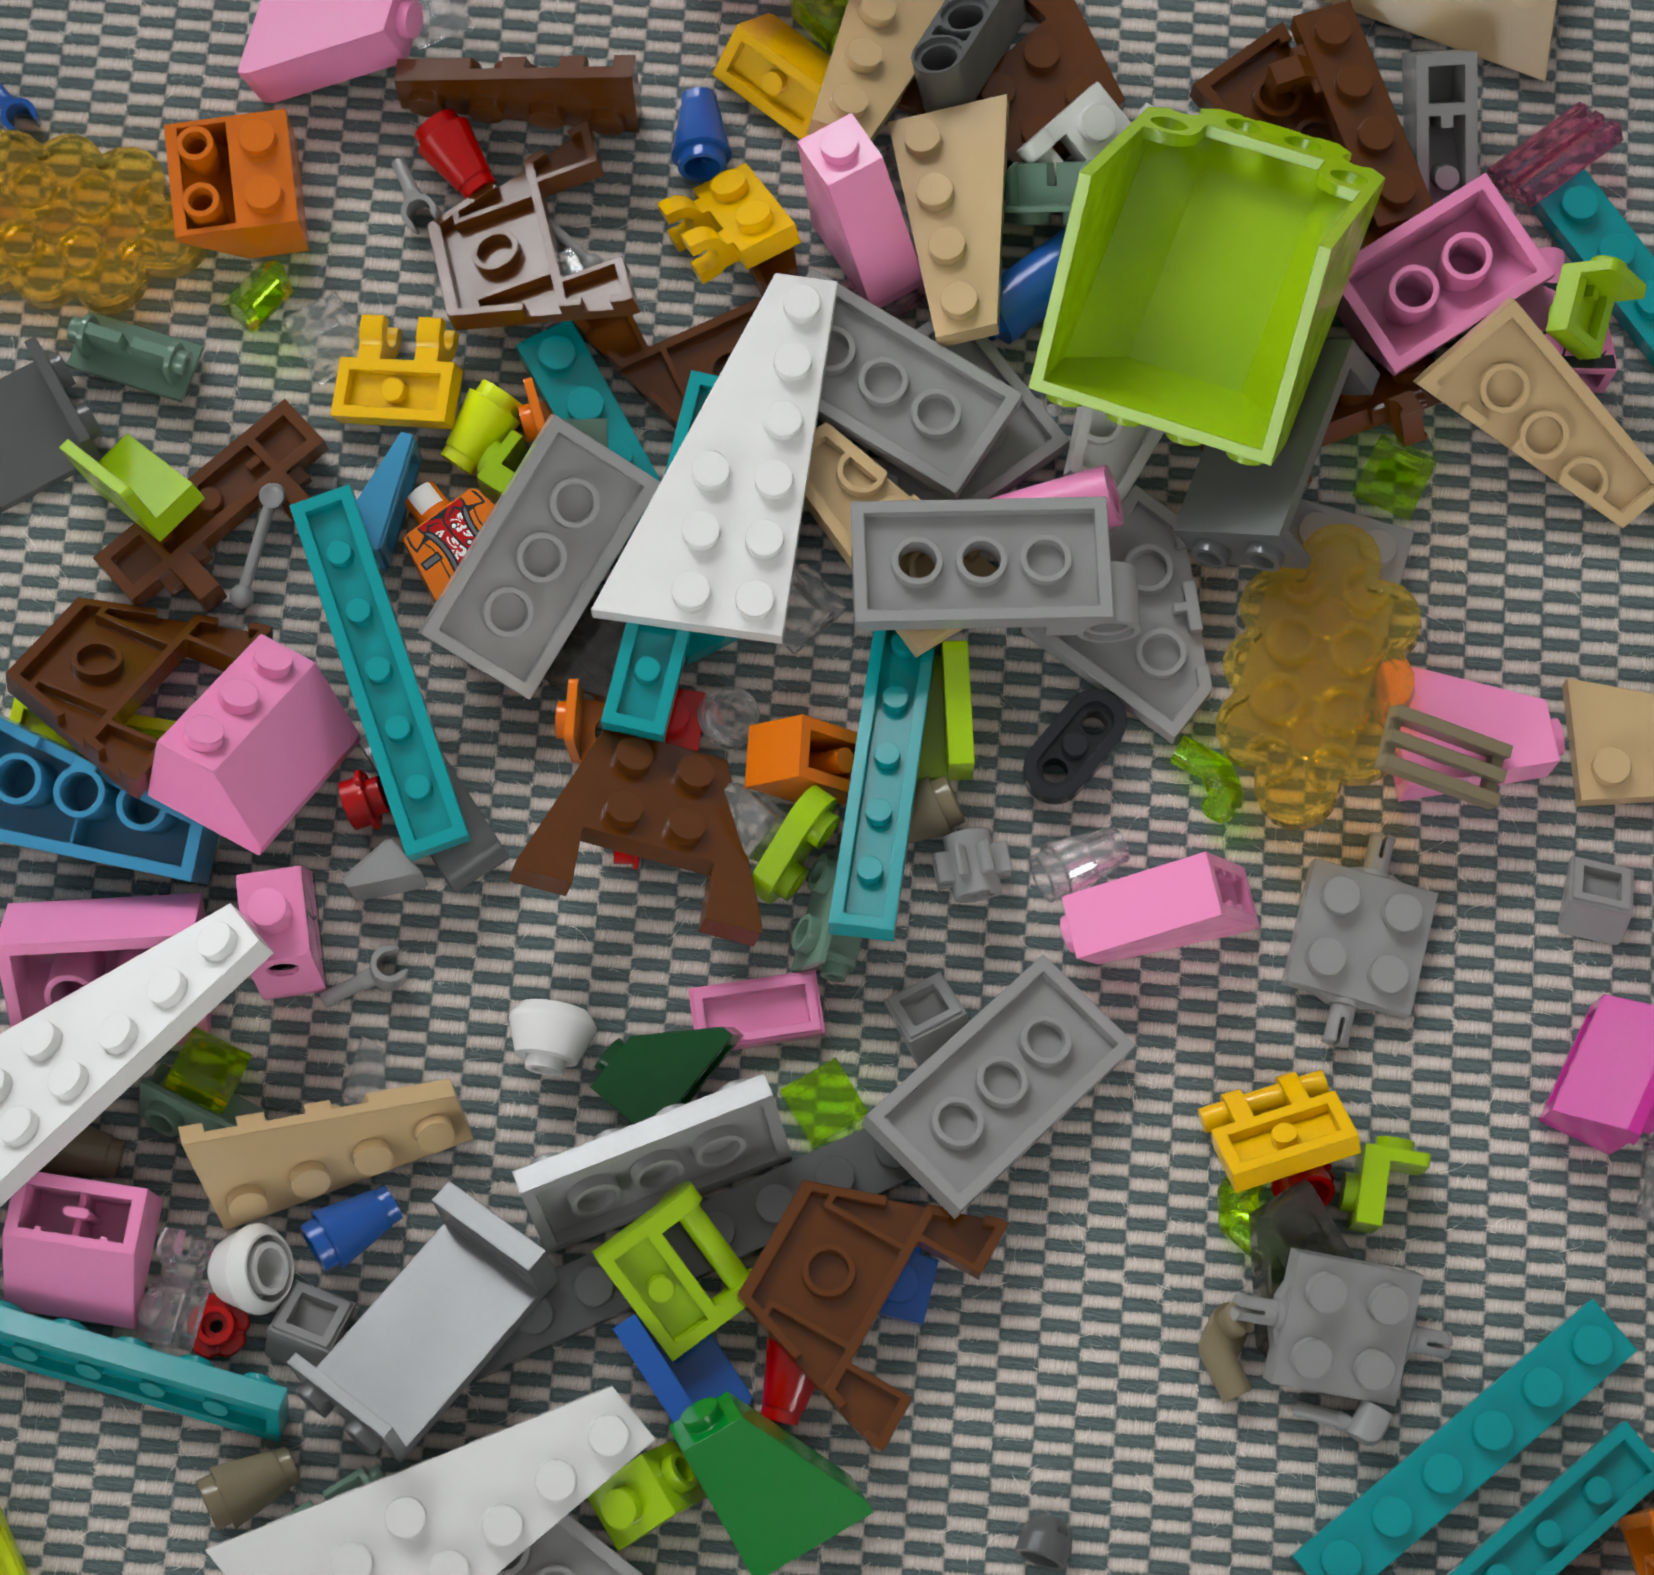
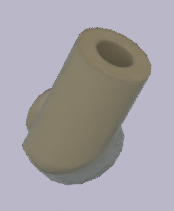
[1198,1301,1256,1404]

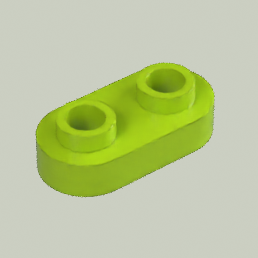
[752,785,840,904]

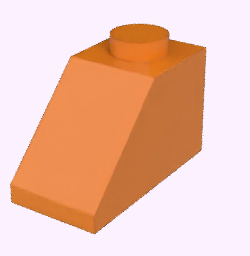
[745,714,858,805]

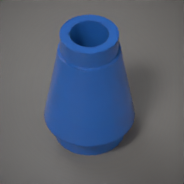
[671,87,732,182]
[299,1185,403,1272]

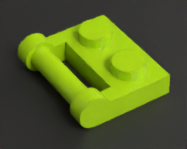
[593,1180,752,1361]

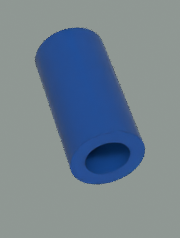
[988,226,1067,344]

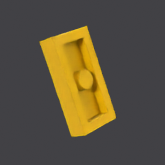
[712,13,831,140]

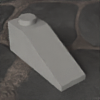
[1402,49,1478,204]

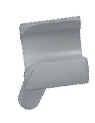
[392,157,442,234]
[320,945,408,1007]
[1293,1400,1392,1446]

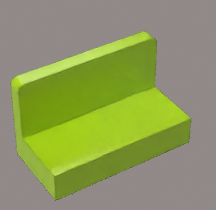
[59,433,205,542]
[917,640,975,782]

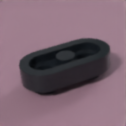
[1023,689,1127,804]

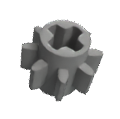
[932,827,1013,903]

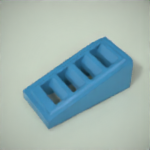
[357,432,423,570]

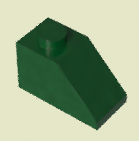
[590,1027,744,1124]

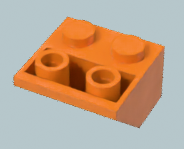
[164,108,310,259]

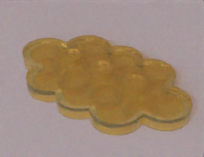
[0,129,208,314]
[1216,523,1421,830]

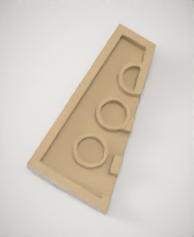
[807,0,945,142]
[1322,0,1558,81]
[888,94,1009,347]
[1413,297,1654,528]
[804,422,998,658]
[1562,678,1654,807]
[178,1078,473,1231]

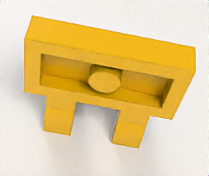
[657,162,801,284]
[330,314,463,430]

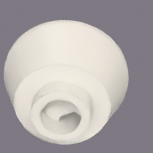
[509,999,597,1076]
[207,1223,294,1315]

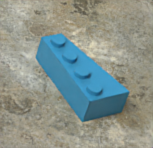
[0,714,220,885]

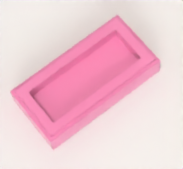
[688,970,825,1050]

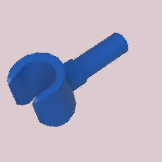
[0,82,41,140]

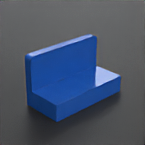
[613,1314,753,1423]

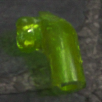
[1170,735,1245,823]
[1217,1176,1285,1269]

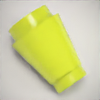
[440,379,522,475]

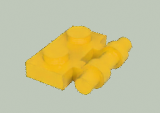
[1197,1069,1361,1193]

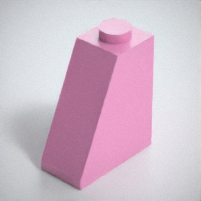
[237,0,424,103]
[797,113,924,308]
[1373,662,1565,802]
[1060,852,1260,965]

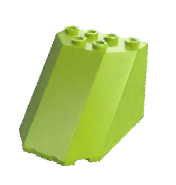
[1029,107,1385,466]

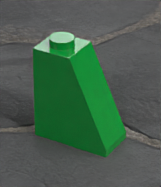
[668,1391,874,1575]

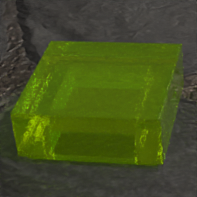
[163,1027,252,1115]
[780,1057,869,1149]

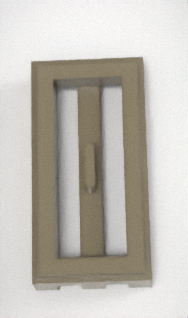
[1374,704,1513,809]

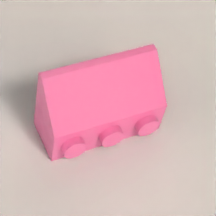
[1336,173,1555,376]
[148,634,360,856]
[0,893,211,1045]

